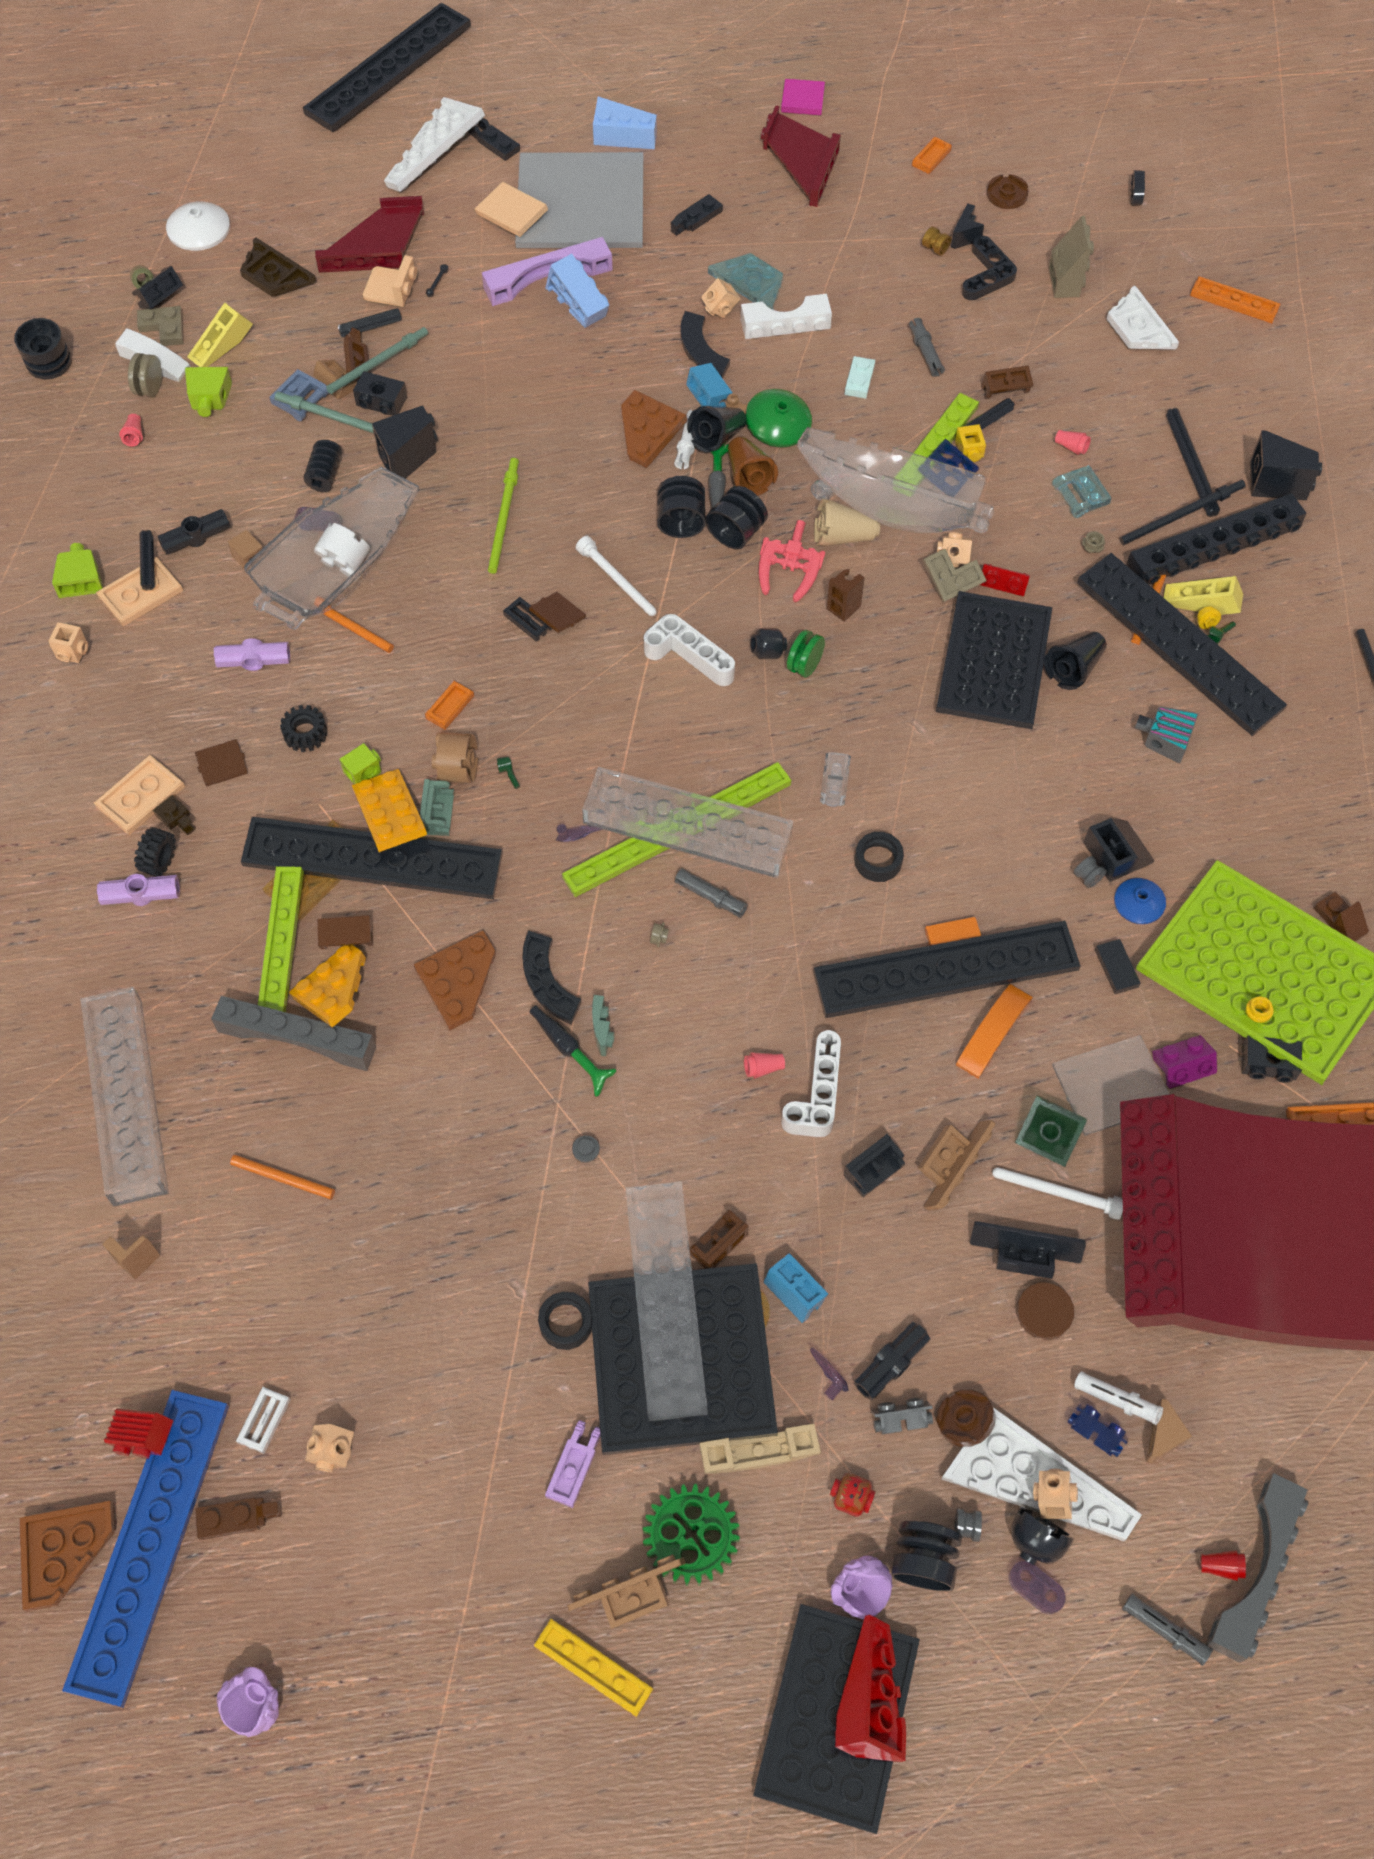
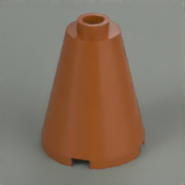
[728,436,778,496]

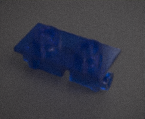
[1067,1404,1129,1457]

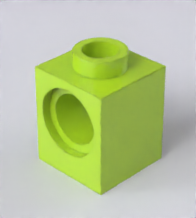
[339,743,381,784]

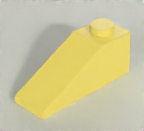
[187,303,253,367]
[1164,576,1243,615]

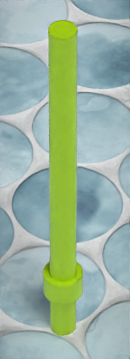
[488,458,519,574]

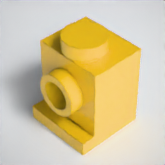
[955,424,986,462]

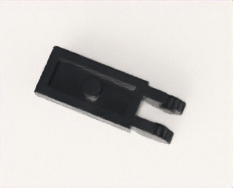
[468,118,520,161]

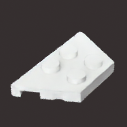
[1107,286,1179,349]

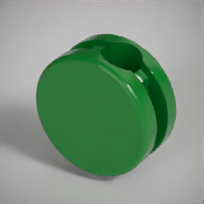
[787,629,825,678]

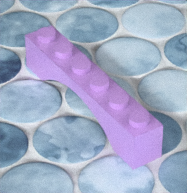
[482,237,613,306]

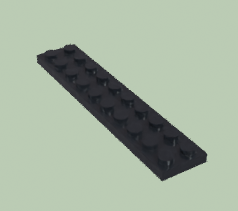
[303,2,471,132]
[1077,553,1287,736]
[241,817,503,899]
[813,920,1081,1018]

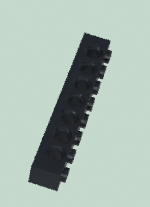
[1126,493,1307,585]

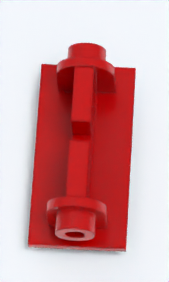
[980,564,1030,597]

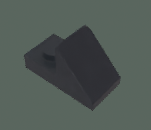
[951,203,984,249]

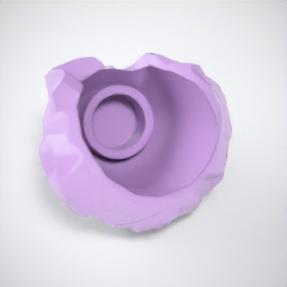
[830,1555,893,1620]
[217,1667,279,1737]

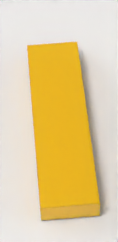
[534,1619,654,1718]

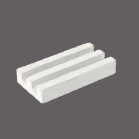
[236,1387,290,1454]

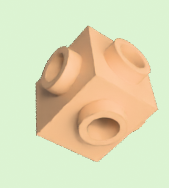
[701,278,741,318]
[936,532,972,567]
[48,622,88,663]
[305,1424,354,1472]
[1033,1469,1078,1519]

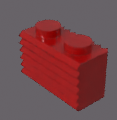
[104,1408,174,1459]

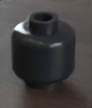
[750,628,787,659]

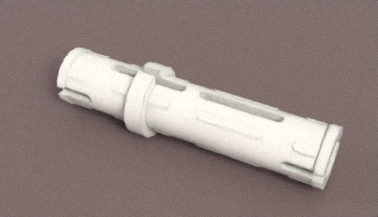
[674,410,695,469]
[1074,1371,1163,1425]

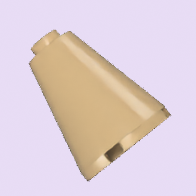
[814,499,880,546]

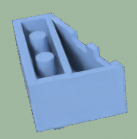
[593,97,657,149]
[545,254,609,328]

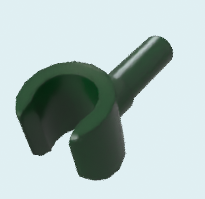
[1208,621,1236,644]
[497,757,520,789]

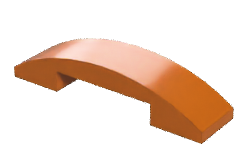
[956,984,1033,1079]

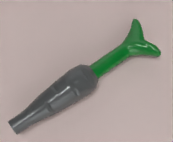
[708,444,729,508]

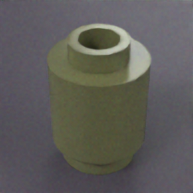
[130,265,154,289]

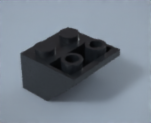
[1084,818,1155,882]

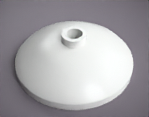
[166,201,230,251]

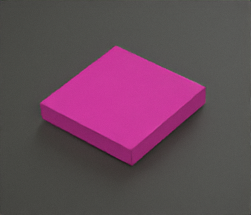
[781,79,825,115]

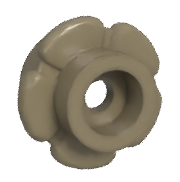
[1082,531,1105,553]
[650,922,669,947]

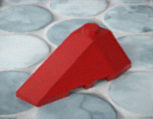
[835,1614,906,1762]

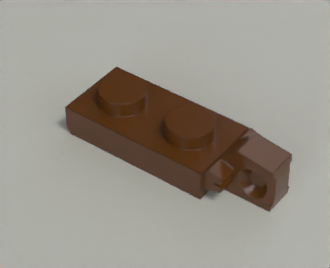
[343,327,370,380]
[195,1498,281,1540]

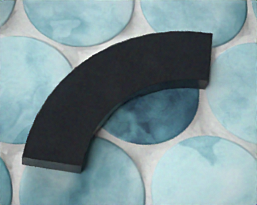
[681,311,730,379]
[522,930,582,1025]

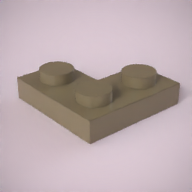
[137,306,184,346]
[923,549,986,602]

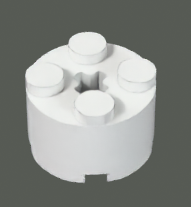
[314,523,370,578]

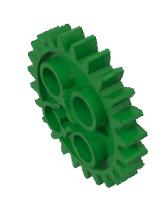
[643,1484,740,1586]

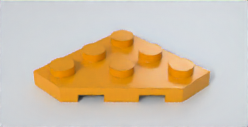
[289,945,366,1028]

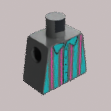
[1135,706,1198,763]

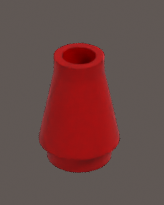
[1200,1550,1246,1581]

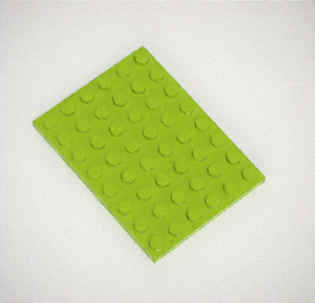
[1136,860,1374,1085]

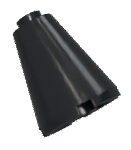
[687,406,747,453]
[1044,631,1107,690]

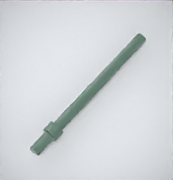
[326,327,428,394]
[275,391,374,433]

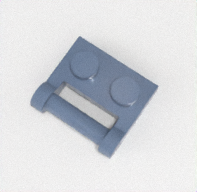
[269,369,329,421]

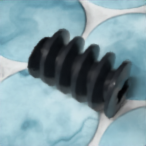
[303,440,342,493]

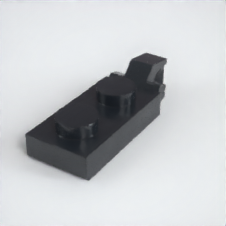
[670,194,723,236]

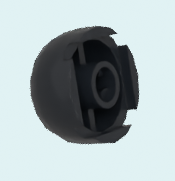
[1011,1507,1074,1565]

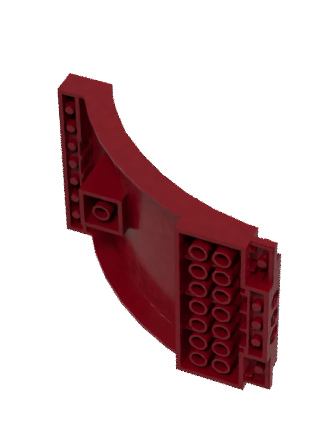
[1120,1094,1374,1351]

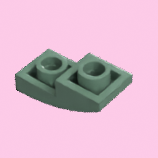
[592,995,615,1056]

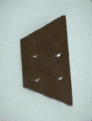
[240,237,316,297]

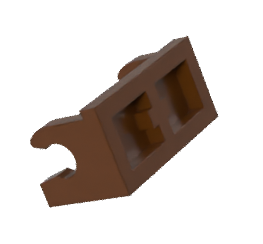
[981,365,1034,399]
[826,569,865,622]
[317,915,373,949]
[687,1210,749,1269]

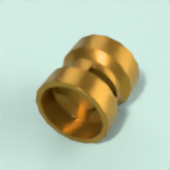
[922,226,952,256]

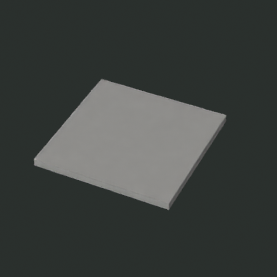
[515,152,643,248]

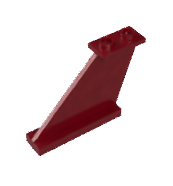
[761,105,841,207]
[315,196,424,273]

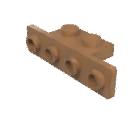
[918,1120,996,1210]
[567,1555,686,1629]

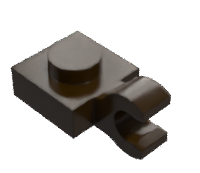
[153,795,195,835]

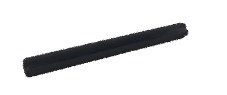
[1166,408,1220,517]

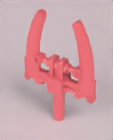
[759,520,825,602]

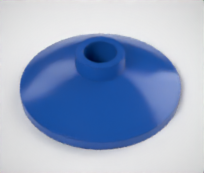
[1114,878,1166,924]

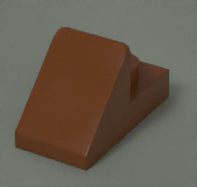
[1314,891,1369,942]

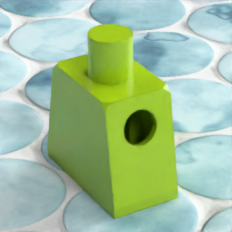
[185,367,232,417]
[52,543,103,598]

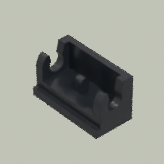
[132,266,183,309]
[844,1134,905,1198]

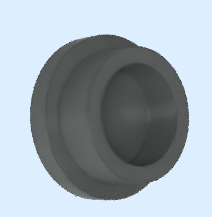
[572,1136,600,1163]

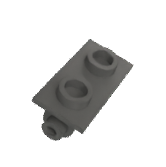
[870,1398,933,1435]

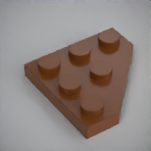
[621,390,688,468]
[413,930,496,1031]
[20,1501,115,1612]

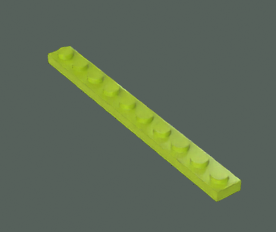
[562,762,791,897]

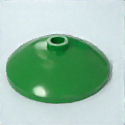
[745,388,812,447]

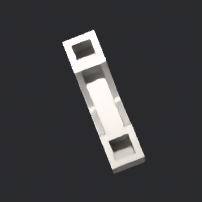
[741,294,832,339]

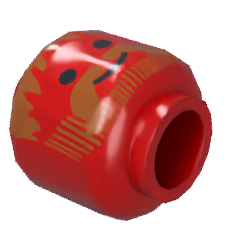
[830,1473,876,1517]

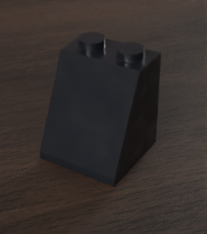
[372,405,438,486]
[1250,430,1322,501]

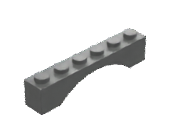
[211,996,376,1071]
[1206,1473,1308,1663]

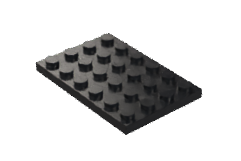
[936,591,1053,729]
[753,1604,920,1835]

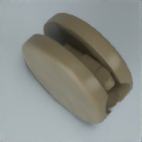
[128,353,162,397]

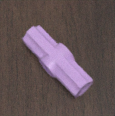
[214,638,290,671]
[97,874,180,906]

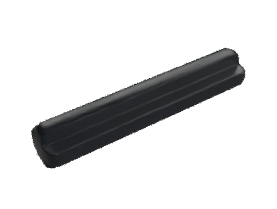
[338,308,402,338]
[962,398,1015,438]
[139,530,155,591]

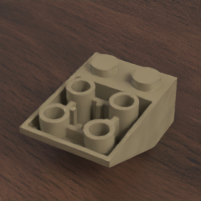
[1048,216,1094,298]

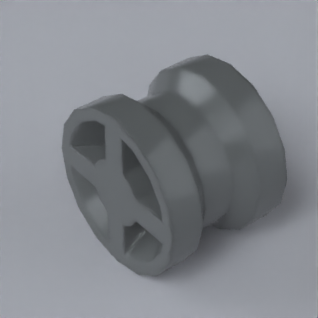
[1074,856,1107,888]
[954,1508,982,1542]

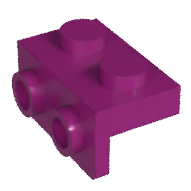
[1152,1035,1217,1089]

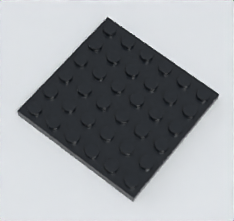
[588,1263,778,1455]

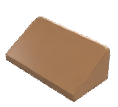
[313,359,357,399]

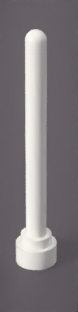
[576,536,657,616]
[992,1167,1123,1220]

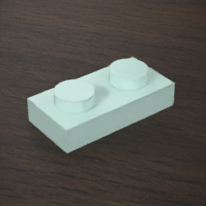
[845,356,875,399]

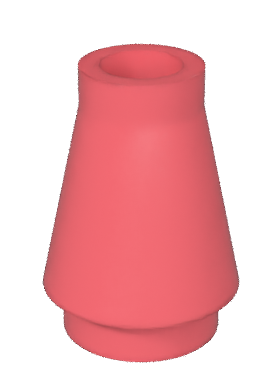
[119,414,143,447]
[1055,430,1091,455]
[744,1052,785,1079]

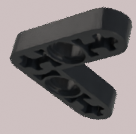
[962,236,1017,300]

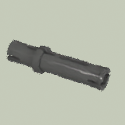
[909,318,945,377]
[674,868,748,918]
[1122,1593,1213,1666]

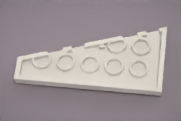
[384,97,485,192]
[942,1408,1142,1541]

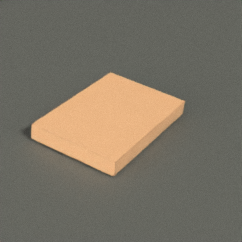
[475,182,548,237]
[96,557,183,627]
[94,755,185,835]

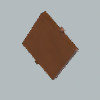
[529,592,586,633]
[195,739,248,787]

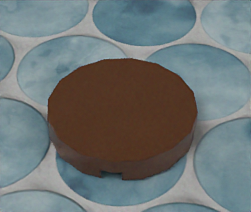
[987,174,1029,209]
[1017,1282,1074,1340]
[936,1389,996,1447]

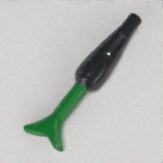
[529,1005,617,1097]

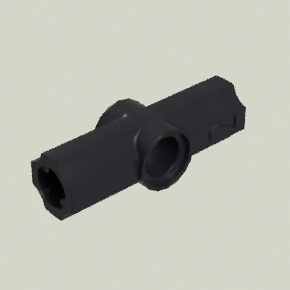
[157,509,231,555]
[854,1322,931,1401]

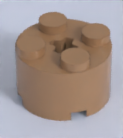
[431,733,478,783]

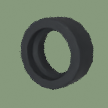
[854,832,904,882]
[538,1291,592,1350]

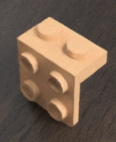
[363,255,417,307]

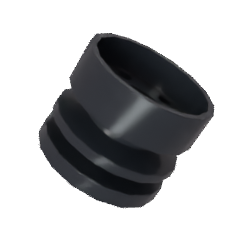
[14,318,71,380]
[657,476,706,538]
[706,486,768,550]
[891,1521,962,1592]

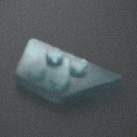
[708,253,783,310]

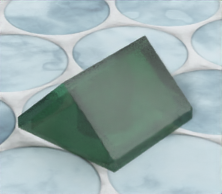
[1015,1095,1088,1167]

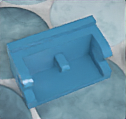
[686,363,732,407]
[763,1253,828,1323]

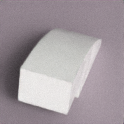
[115,328,190,382]

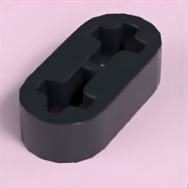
[1131,170,1145,205]

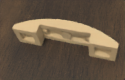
[699,1424,821,1474]

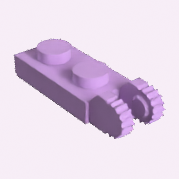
[545,1420,601,1508]

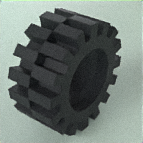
[280,705,328,752]
[134,827,176,877]

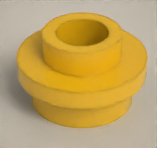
[1197,606,1221,629]
[1246,996,1274,1023]

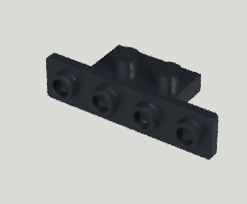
[970,1221,1086,1279]

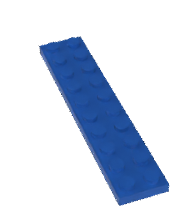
[62,1390,229,1708]

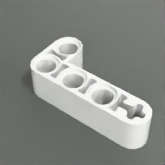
[644,614,735,686]
[781,1030,841,1137]

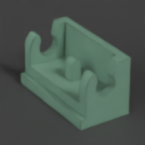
[420,779,454,836]

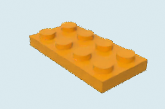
[352,769,427,852]

